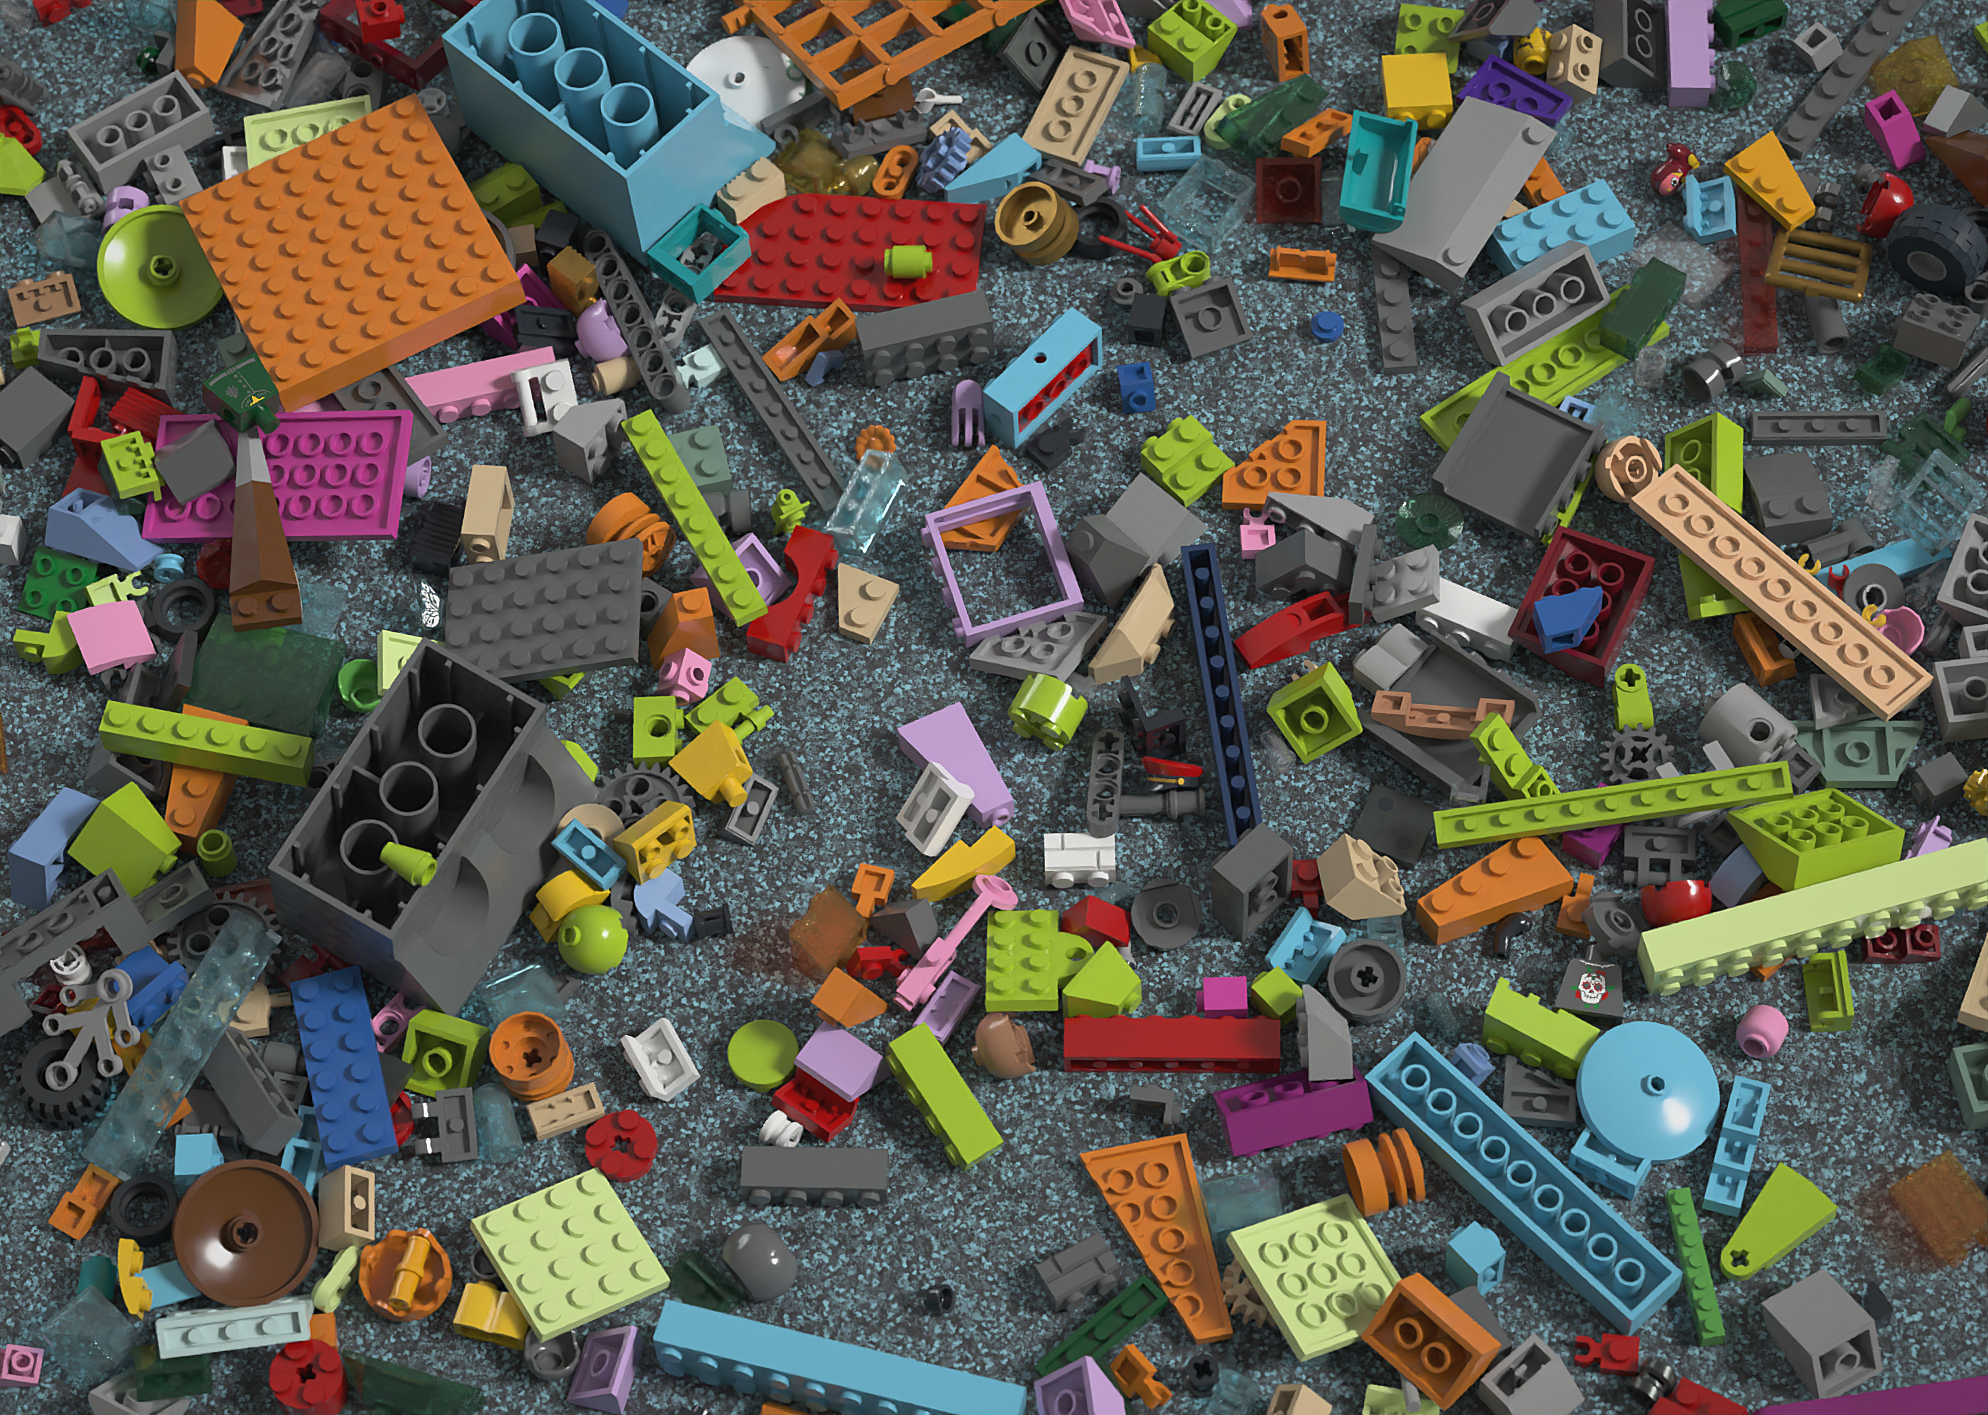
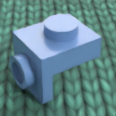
[1449,1043,1495,1087]

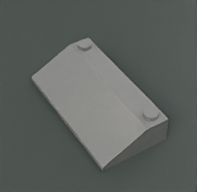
[1370,96,1558,294]

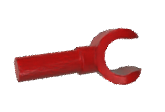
[1827,565,1849,601]

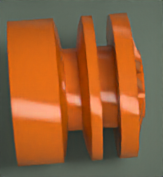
[585,492,677,580]
[489,1011,575,1103]
[1342,1127,1425,1218]

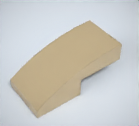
[929,110,993,169]

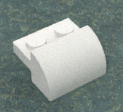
[896,761,975,856]

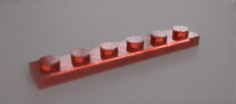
[1735,184,1778,354]

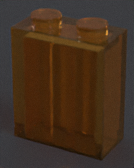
[1888,1149,1988,1270]

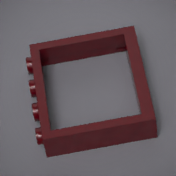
[319,0,482,91]

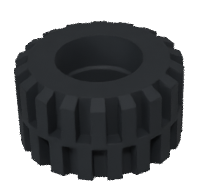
[14,1031,112,1131]

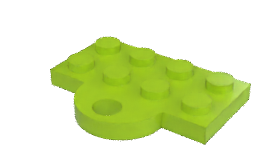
[986,909,1094,1012]

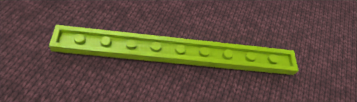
[1433,760,1793,849]

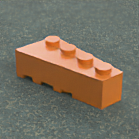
[164,704,249,856]

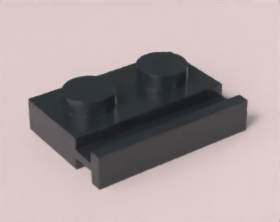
[508,305,579,357]

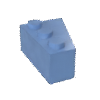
[7,787,101,912]

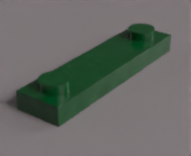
[1034,1274,1169,1379]

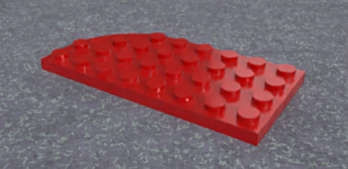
[713,193,987,313]

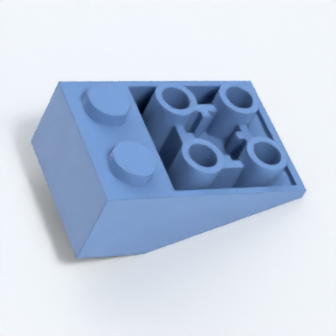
[44,488,166,573]

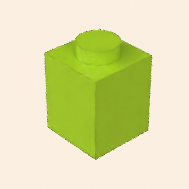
[1251,966,1303,1030]

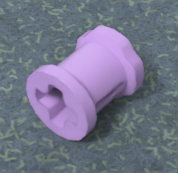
[1084,160,1121,195]

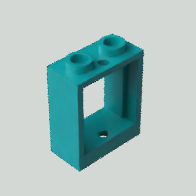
[646,203,752,305]

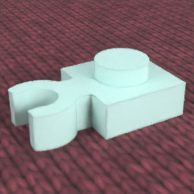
[677,343,727,388]

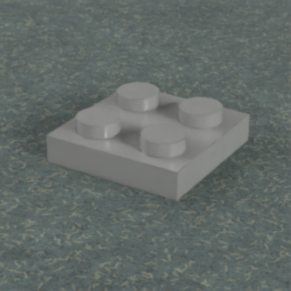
[1372,545,1440,623]

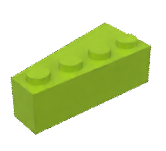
[884,1021,1004,1172]

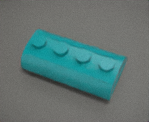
[1338,109,1418,233]

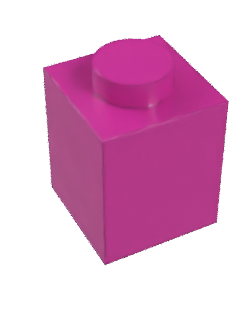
[1196,976,1248,1019]

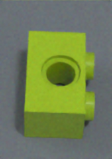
[633,696,684,773]

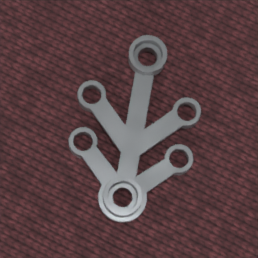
[43,968,140,1091]

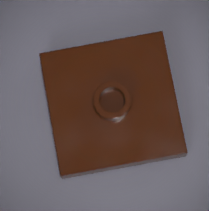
[841,65,916,127]

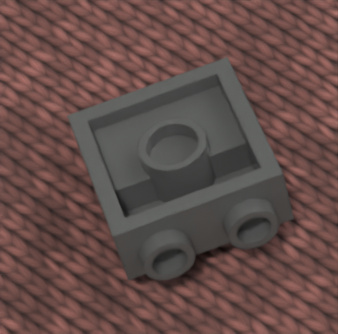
[1167,276,1254,361]

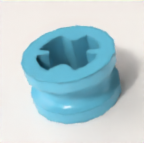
[154,553,185,583]

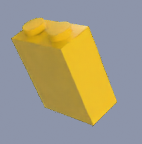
[1381,52,1453,130]

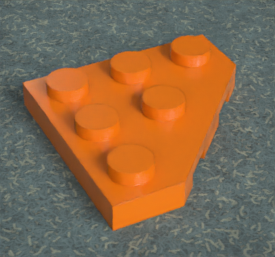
[1222,420,1326,511]

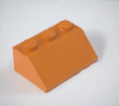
[1361,1272,1502,1411]

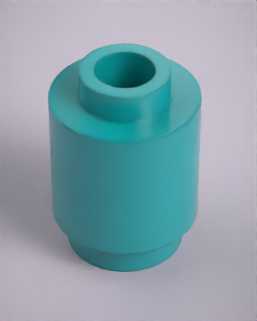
[76,1256,118,1313]

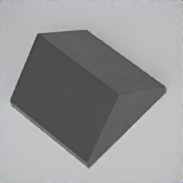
[155,419,237,506]

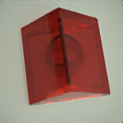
[1255,157,1322,223]

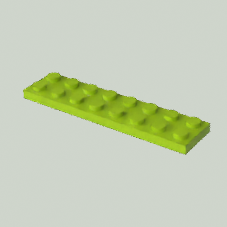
[1419,283,1670,453]

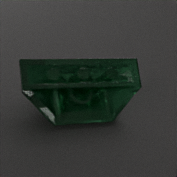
[341,1348,487,1415]

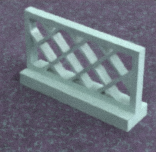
[156,1294,315,1359]

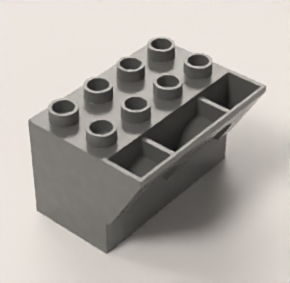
[268,636,600,1017]

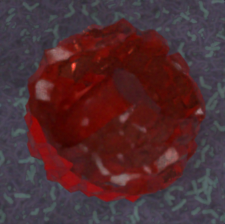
[195,537,232,590]

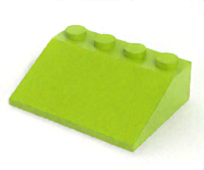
[1727,788,1905,893]

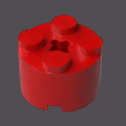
[269,1339,350,1415]

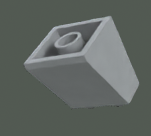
[1105,472,1209,580]
[1761,1268,1883,1400]

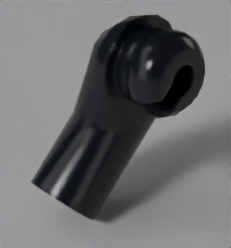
[1493,912,1532,960]

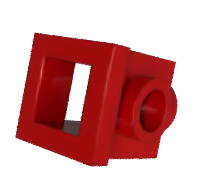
[355,0,405,44]

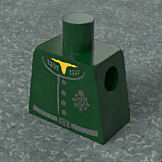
[202,353,280,434]

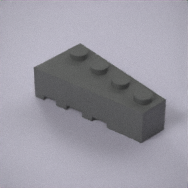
[37,329,179,407]

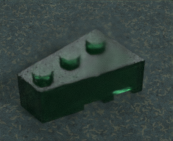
[1213,73,1329,172]

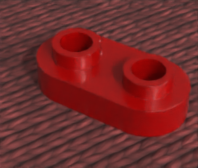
[0,104,43,156]

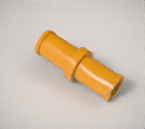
[388,1236,431,1311]

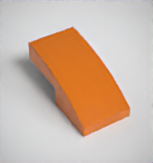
[47,1162,124,1241]

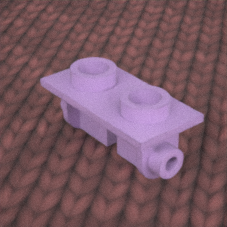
[1900,815,1952,861]

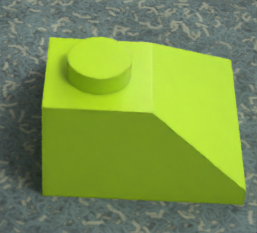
[0,133,46,196]
[1062,941,1142,1022]

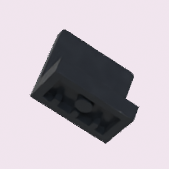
[1117,675,1186,760]

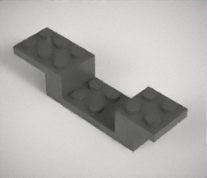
[0,860,216,1037]

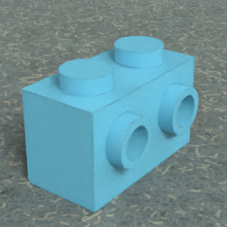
[174,1133,225,1194]
[1444,1221,1506,1296]

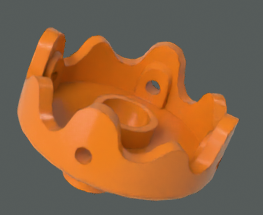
[359,1228,453,1322]

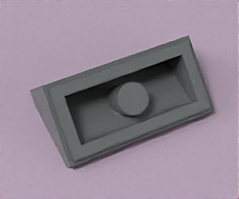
[716,772,780,847]

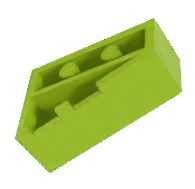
[1481,976,1600,1079]

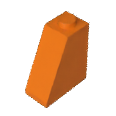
[175,0,244,91]
[647,587,720,671]

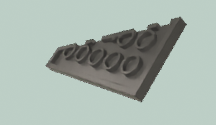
[214,0,328,113]

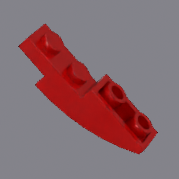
[1233,591,1372,670]

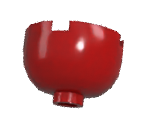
[1856,171,1914,239]
[1639,880,1712,929]

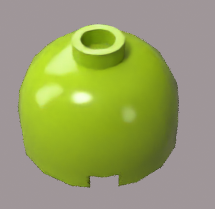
[557,904,628,976]

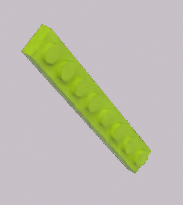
[621,409,768,627]

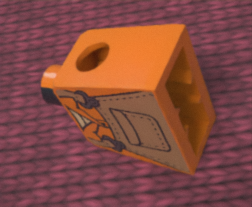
[1260,4,1310,82]

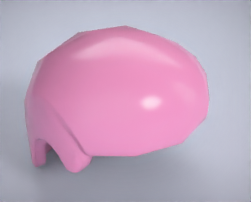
[1872,606,1925,656]

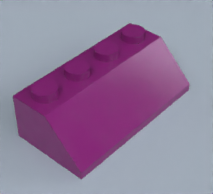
[1212,1062,1374,1157]

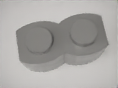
[1353,623,1430,695]

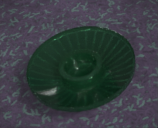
[1396,493,1464,551]

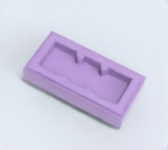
[912,970,981,1047]

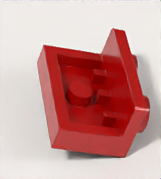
[771,1067,859,1143]

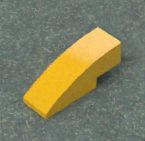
[911,825,1016,903]

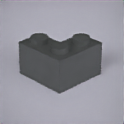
[1255,528,1352,601]

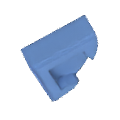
[805,350,845,386]

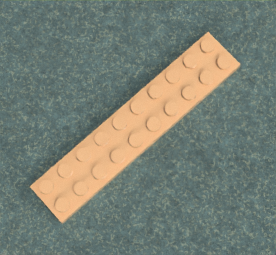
[1629,463,1934,722]

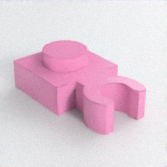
[1240,508,1276,559]

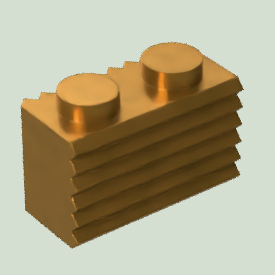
[547,246,601,319]

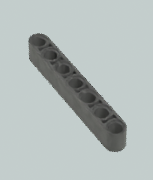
[582,230,691,414]

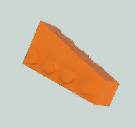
[1415,835,1574,946]

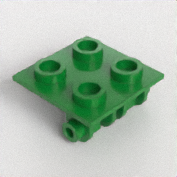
[17,545,102,621]

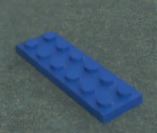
[290,965,399,1171]

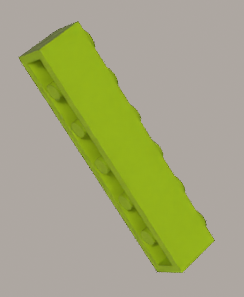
[99,700,315,788]

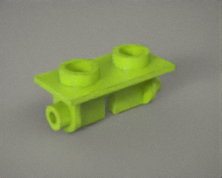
[771,489,810,535]

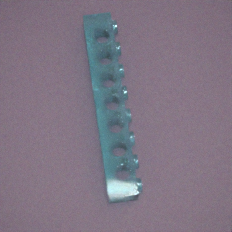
[82,909,282,1182]

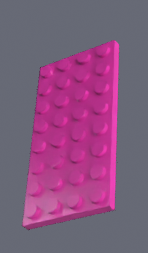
[141,410,414,543]

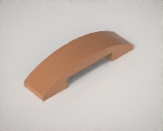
[1371,690,1515,740]

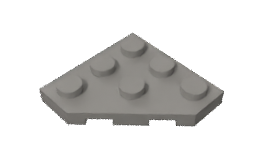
[969,611,1108,682]

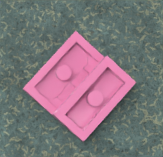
[66,600,158,675]

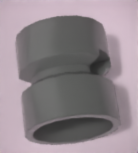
[1681,342,1746,403]
[702,489,753,534]

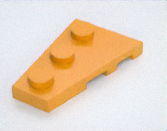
[1723,130,1816,232]

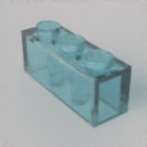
[824,449,910,558]

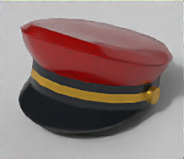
[1140,756,1204,793]

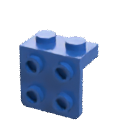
[113,945,193,1034]

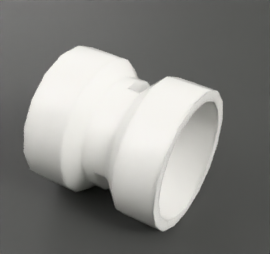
[50,944,92,987]

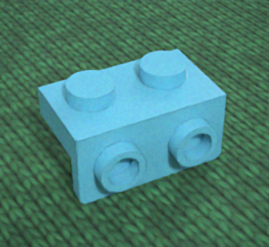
[1682,174,1736,245]
[1265,906,1347,988]

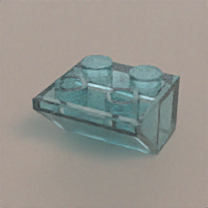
[1198,1168,1283,1267]

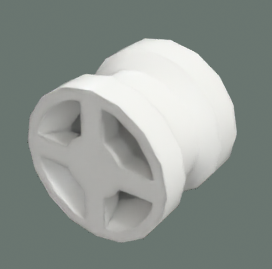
[417,88,450,117]
[759,1110,804,1147]

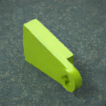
[1720,1162,1838,1281]

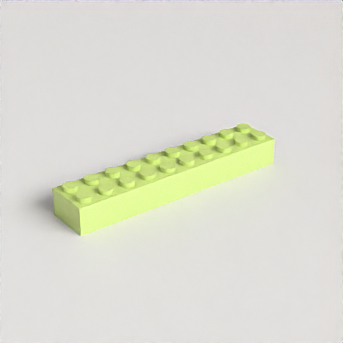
[1636,837,1988,996]

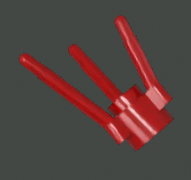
[1098,204,1182,264]

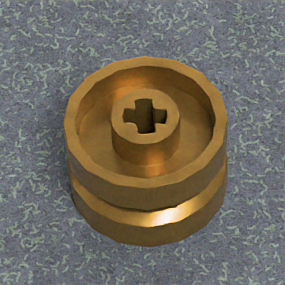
[995,181,1079,266]

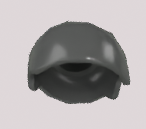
[524,1329,580,1380]

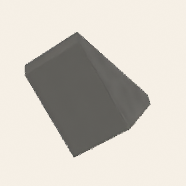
[1923,85,1988,138]
[868,897,943,961]

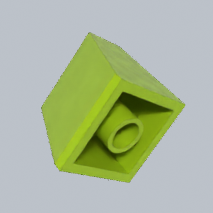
[67,781,182,898]

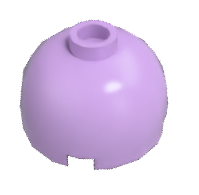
[575,299,632,363]

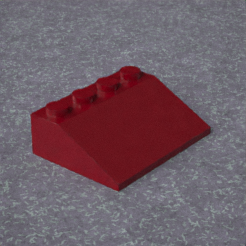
[1508,525,1655,688]

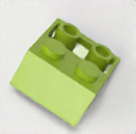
[1147,0,1238,84]

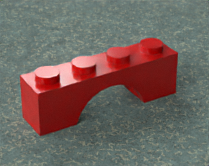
[746,525,839,663]

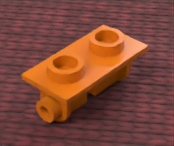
[1268,245,1337,283]

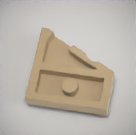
[838,562,899,645]

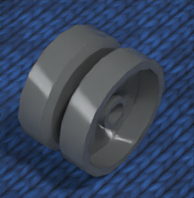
[1327,939,1407,1026]

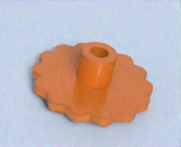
[854,425,896,471]

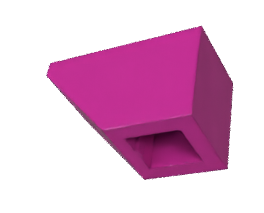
[1865,89,1926,172]

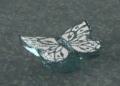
[417,579,448,638]

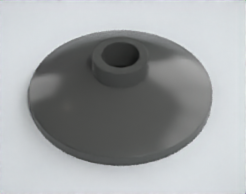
[1842,563,1905,621]

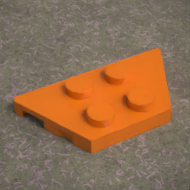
[922,444,1030,552]

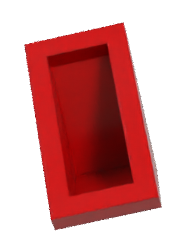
[1060,894,1132,947]

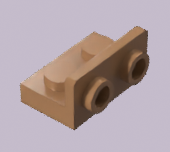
[7,271,82,329]

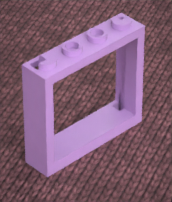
[920,481,1084,648]

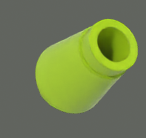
[380,842,437,886]

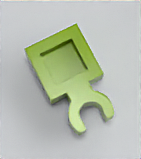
[83,570,148,607]

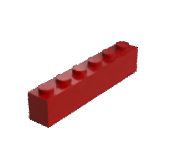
[1064,1014,1280,1074]

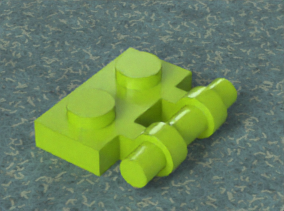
[684,676,774,746]

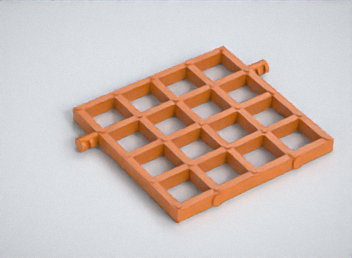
[720,0,1045,111]

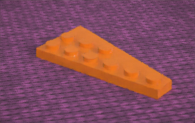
[1079,1133,1233,1345]

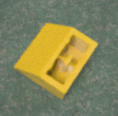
[612,800,697,885]

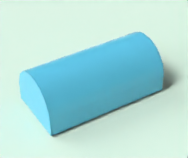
[1135,136,1202,172]
[551,817,628,891]

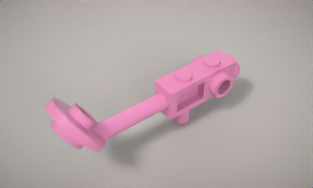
[893,874,1018,1012]

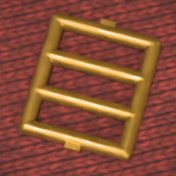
[1764,226,1874,303]

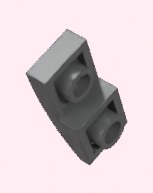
[611,870,640,947]

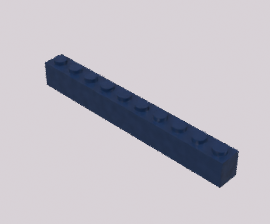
[1180,542,1263,852]

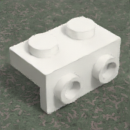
[620,1017,701,1102]

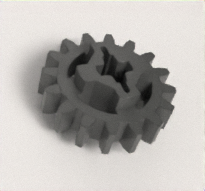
[1599,723,1676,786]

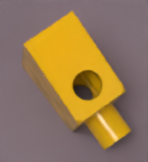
[668,720,753,807]

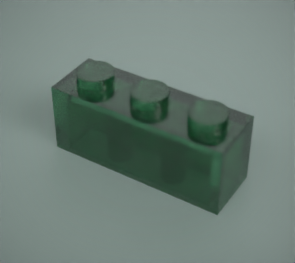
[1598,256,1687,362]

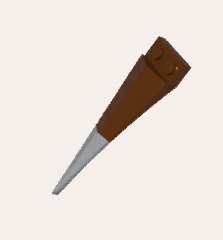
[229,425,303,632]

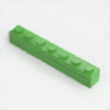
[1665,1187,1725,1347]

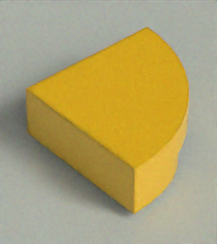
[1127,44,1163,76]

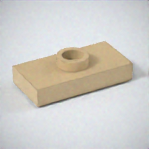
[526,1082,606,1142]

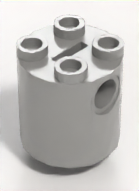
[1698,683,1798,768]

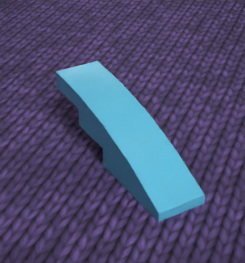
[1702,1075,1771,1218]

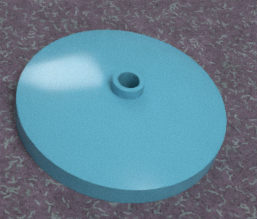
[1576,1021,1720,1164]

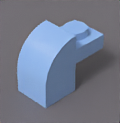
[1710,843,1769,908]
[634,868,695,943]

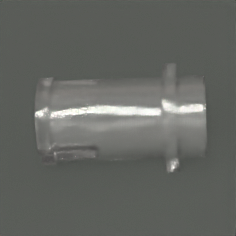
[1064,671,1099,702]
[1260,728,1296,774]

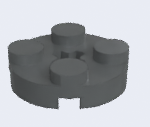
[1131,879,1202,951]
[1581,892,1652,958]

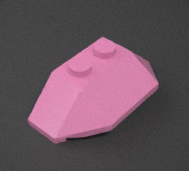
[1059,0,1136,49]

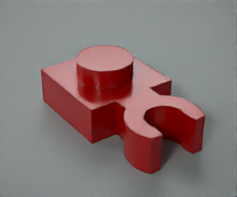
[1573,1333,1640,1377]

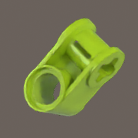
[1146,250,1211,301]
[1612,663,1654,733]

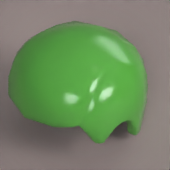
[337,659,383,713]

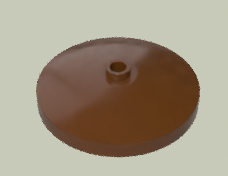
[172,1160,320,1307]

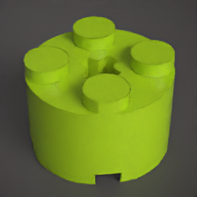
[1008,673,1088,751]

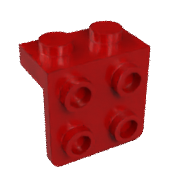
[62,427,131,511]

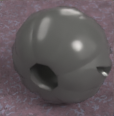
[721,1223,798,1301]

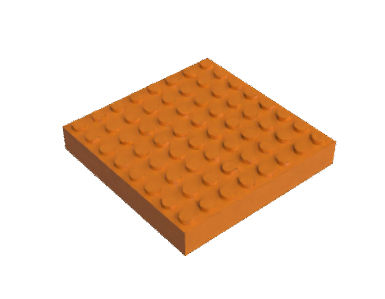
[179,93,527,412]

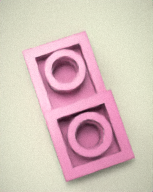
[0,1344,44,1387]

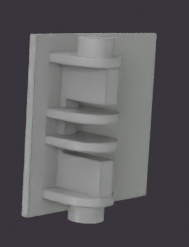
[24,159,106,239]

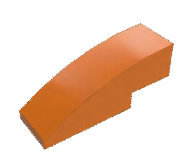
[761,298,857,382]

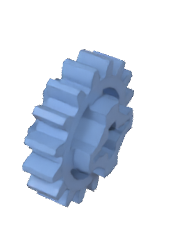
[915,126,972,193]

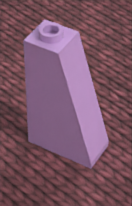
[897,702,1015,830]

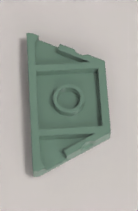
[1790,721,1925,788]

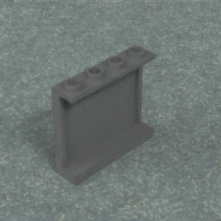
[1431,371,1608,544]
[1357,629,1542,805]

